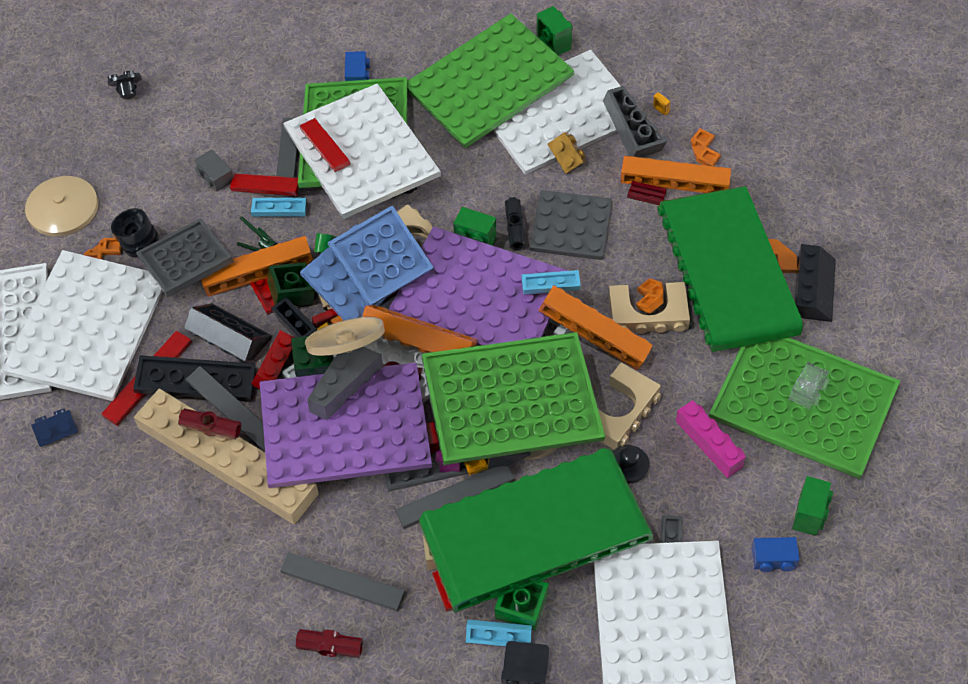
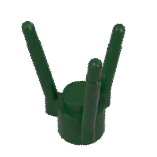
[237,217,277,251]

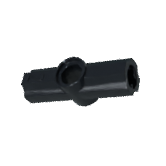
[505,197,526,250]

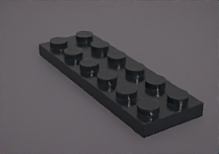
[133,355,256,401]

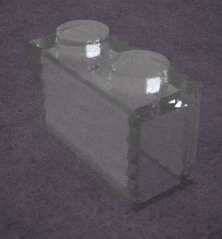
[788,362,830,410]

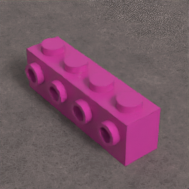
[676,400,746,478]

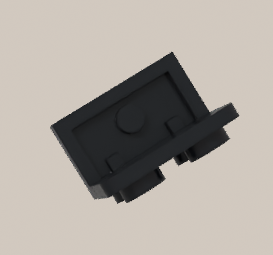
[501,641,549,684]

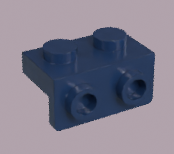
[31,408,78,447]

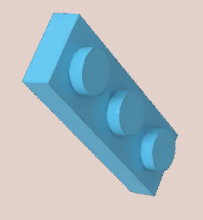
[251,198,307,216]
[521,270,581,294]
[466,620,532,646]

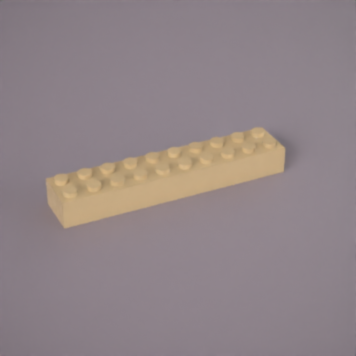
[134,389,319,525]

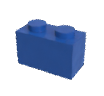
[345,51,370,81]
[752,537,799,572]

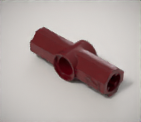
[178,408,242,440]
[295,629,363,658]

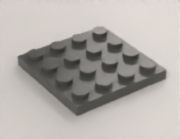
[530,190,612,260]
[136,218,234,298]

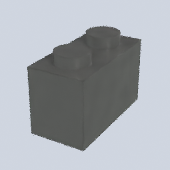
[194,149,233,191]

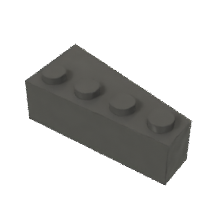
[603,86,668,158]
[307,347,383,420]

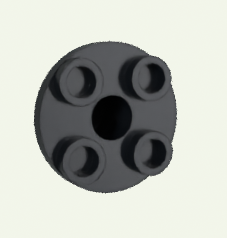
[107,70,142,99]
[613,445,649,484]

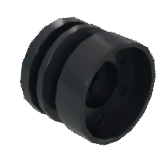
[111,208,159,258]

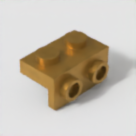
[547,132,586,174]

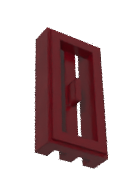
[627,181,667,205]

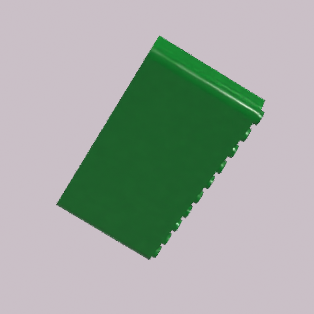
[657,186,803,352]
[419,448,653,613]

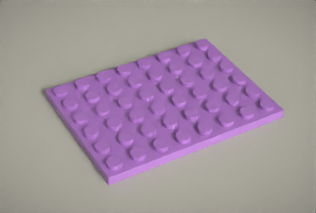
[389,226,568,346]
[260,363,432,488]

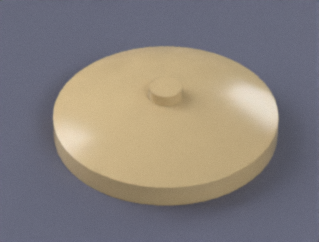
[25,176,98,236]
[305,317,385,356]

